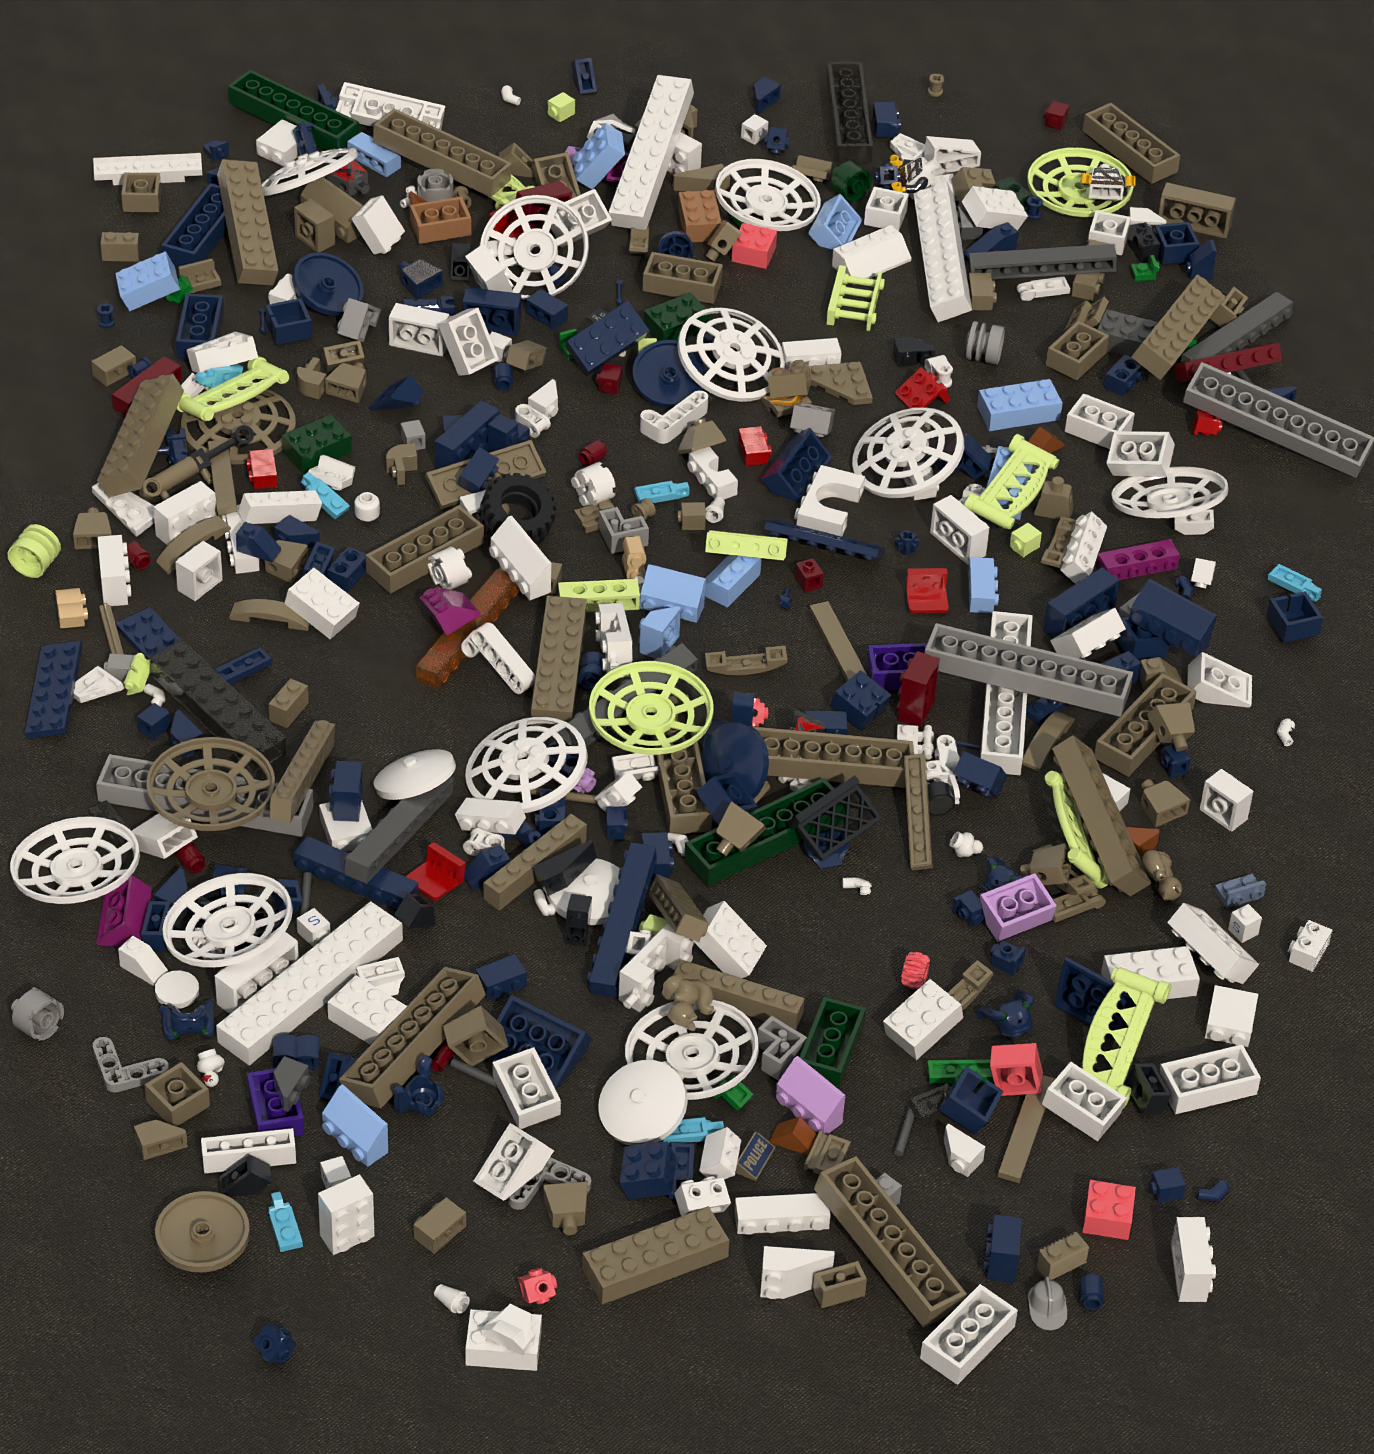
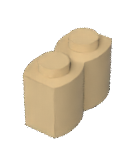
[622,536,646,579]
[56,588,88,629]

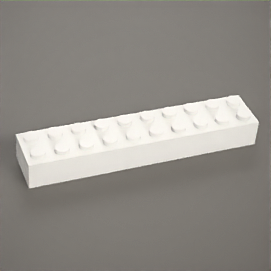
[609,75,694,230]
[914,181,972,322]
[980,611,1033,775]
[216,901,403,1066]

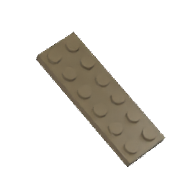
[425,440,547,509]

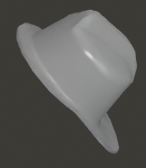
[1028,1277,1067,1331]

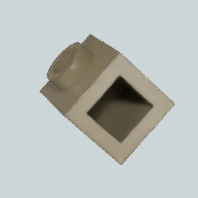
[677,502,706,530]

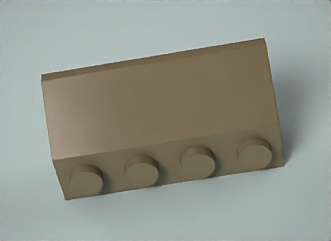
[301,177,363,243]

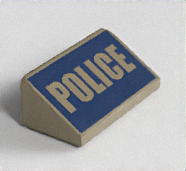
[735,1132,775,1181]

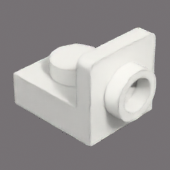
[181,373,211,398]

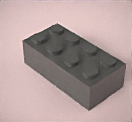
[1098,309,1159,357]

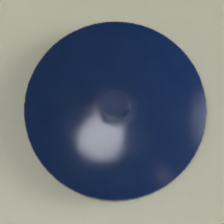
[292,252,364,316]
[633,340,708,408]
[701,722,769,799]

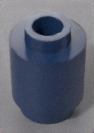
[494,363,513,391]
[1079,1274,1104,1310]

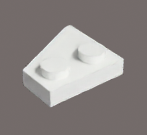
[890,133,925,161]
[73,666,124,703]

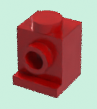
[1192,410,1222,436]

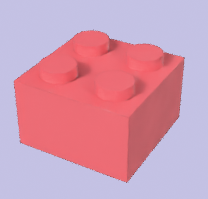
[732,223,777,269]
[990,1043,1043,1096]
[1082,1180,1136,1240]

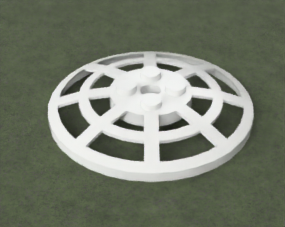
[261,148,358,196]
[715,159,821,231]
[480,195,589,300]
[677,308,785,402]
[852,408,964,498]
[1112,467,1228,518]
[465,717,588,813]
[10,817,140,904]
[163,873,293,967]
[625,1000,759,1100]

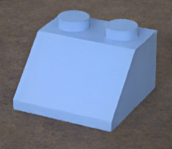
[638,606,681,659]

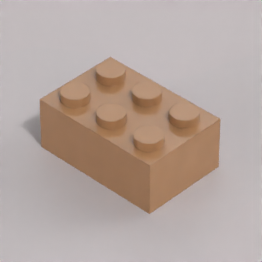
[678,190,721,242]
[410,196,471,244]

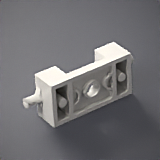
[595,603,632,677]
[619,923,694,1012]

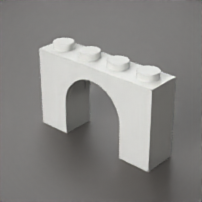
[794,465,865,536]

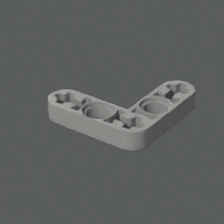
[93,1037,169,1093]
[508,1157,591,1210]

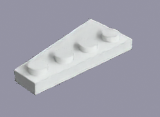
[92,483,155,537]

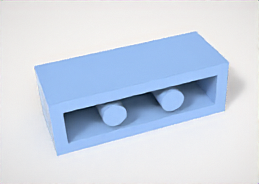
[347,132,401,177]
[968,557,999,613]

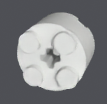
[571,462,615,506]
[428,547,472,590]

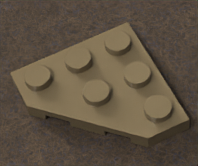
[809,362,873,405]

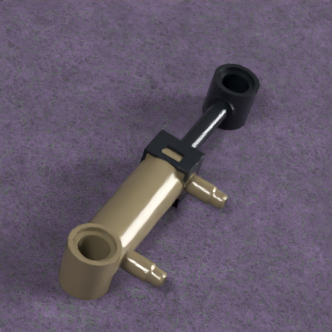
[138,425,254,501]

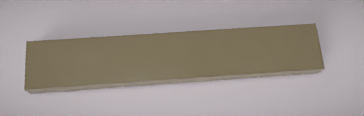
[208,438,238,515]
[809,601,868,682]
[904,753,933,871]
[998,1075,1055,1183]

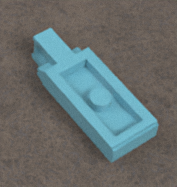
[195,364,243,388]
[301,472,350,519]
[634,481,689,503]
[1267,564,1322,602]
[662,1117,724,1144]
[268,1192,303,1252]

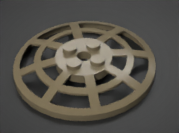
[181,386,296,464]
[147,737,275,831]

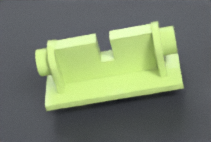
[124,653,155,695]

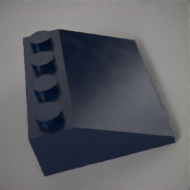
[1054,957,1137,1038]
[489,995,592,1090]

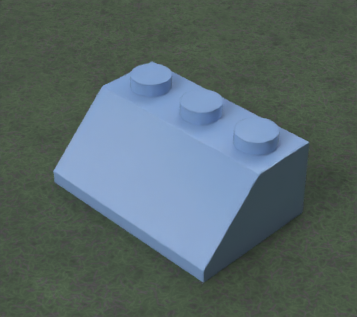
[809,194,862,249]
[705,555,761,608]
[640,564,706,623]
[322,1084,388,1167]

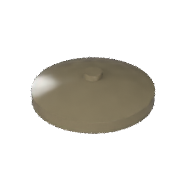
[155,1191,250,1272]

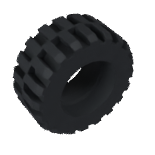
[478,473,557,545]

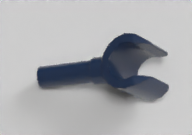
[779,587,792,609]

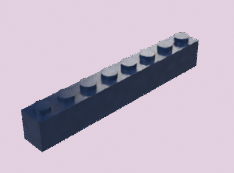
[587,842,657,998]

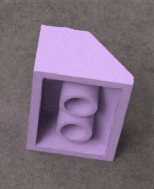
[980,873,1057,942]
[776,1056,845,1135]

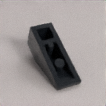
[533,840,597,896]

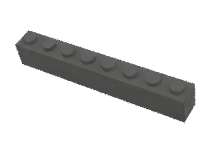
[969,244,1117,280]
[1181,291,1293,362]
[557,643,698,747]
[344,776,454,884]

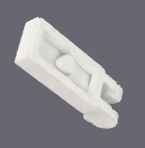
[1017,277,1070,301]

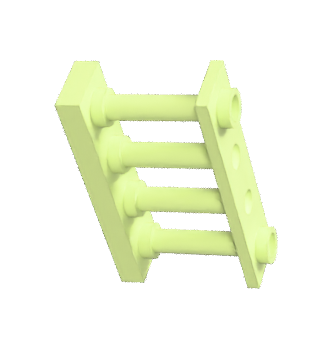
[827,265,885,331]
[705,530,788,560]

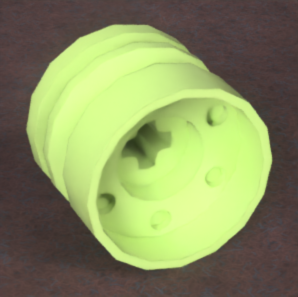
[7,524,61,578]

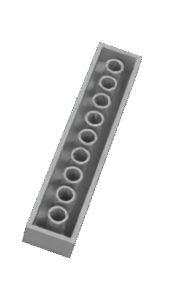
[1183,362,1374,478]
[925,623,1133,717]
[96,754,313,837]

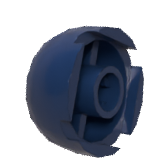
[658,230,694,259]

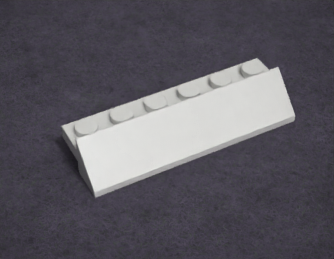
[336,82,445,130]
[93,153,202,185]

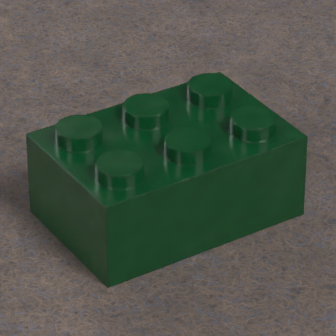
[643,293,710,341]
[282,414,352,474]

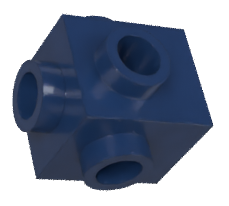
[764,127,790,155]
[874,164,900,190]
[253,1324,297,1363]

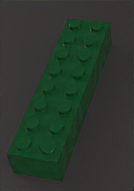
[228,70,359,150]
[684,778,845,886]

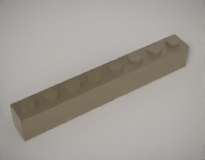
[270,720,335,823]

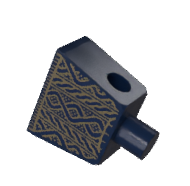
[399,259,443,299]

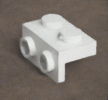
[308,455,355,490]
[611,753,659,781]

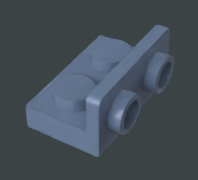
[1214,874,1266,908]

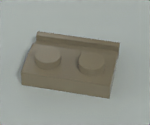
[574,500,615,533]
[804,1131,851,1175]

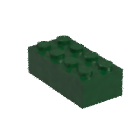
[800,997,866,1089]

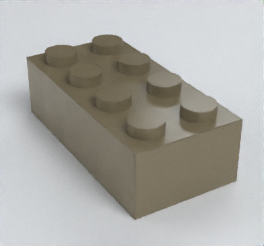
[1159,182,1236,239]
[643,252,723,304]

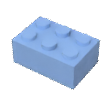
[573,123,625,190]
[115,251,180,311]

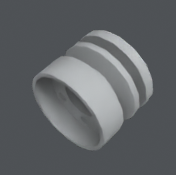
[966,321,1005,365]

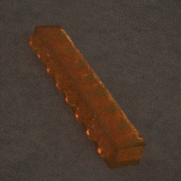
[416,569,519,689]

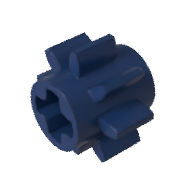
[894,530,919,555]

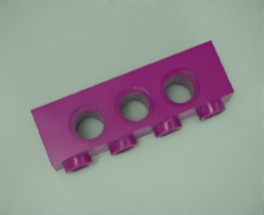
[1096,539,1180,580]

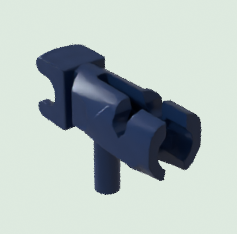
[403,296,455,316]
[156,428,189,466]

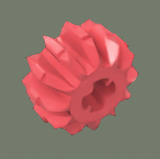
[901,952,930,989]

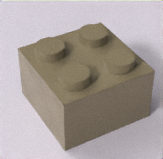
[121,172,161,213]
[294,199,335,253]
[443,1005,509,1066]
[145,1062,210,1127]

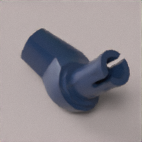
[496,821,542,847]

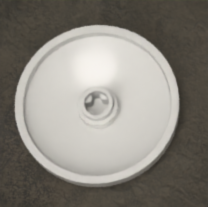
[374,749,456,800]
[546,858,620,925]
[598,1060,688,1146]

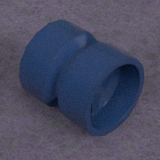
[578,652,606,690]

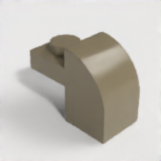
[297,357,326,399]
[386,443,417,485]

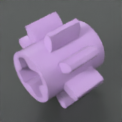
[573,768,596,793]

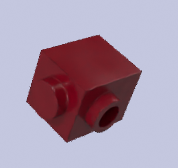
[1043,101,1069,130]
[596,363,622,395]
[795,558,824,592]

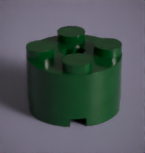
[831,161,872,203]

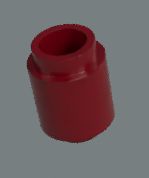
[578,440,607,466]
[124,542,151,570]
[176,842,206,873]

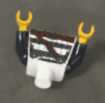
[890,155,940,199]
[1080,164,1136,200]

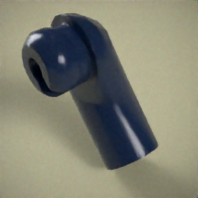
[1174,576,1193,600]
[1198,1180,1229,1201]

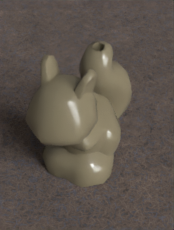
[1142,850,1183,901]
[662,975,714,1031]

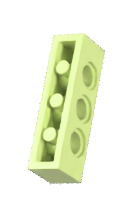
[558,579,640,612]

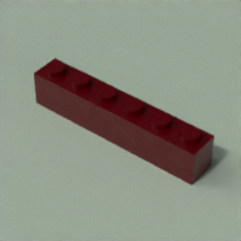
[1173,343,1282,382]

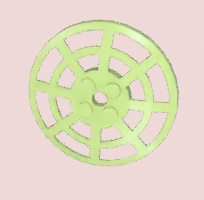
[1027,148,1133,217]
[589,661,713,755]

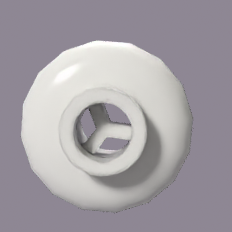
[354,492,380,522]

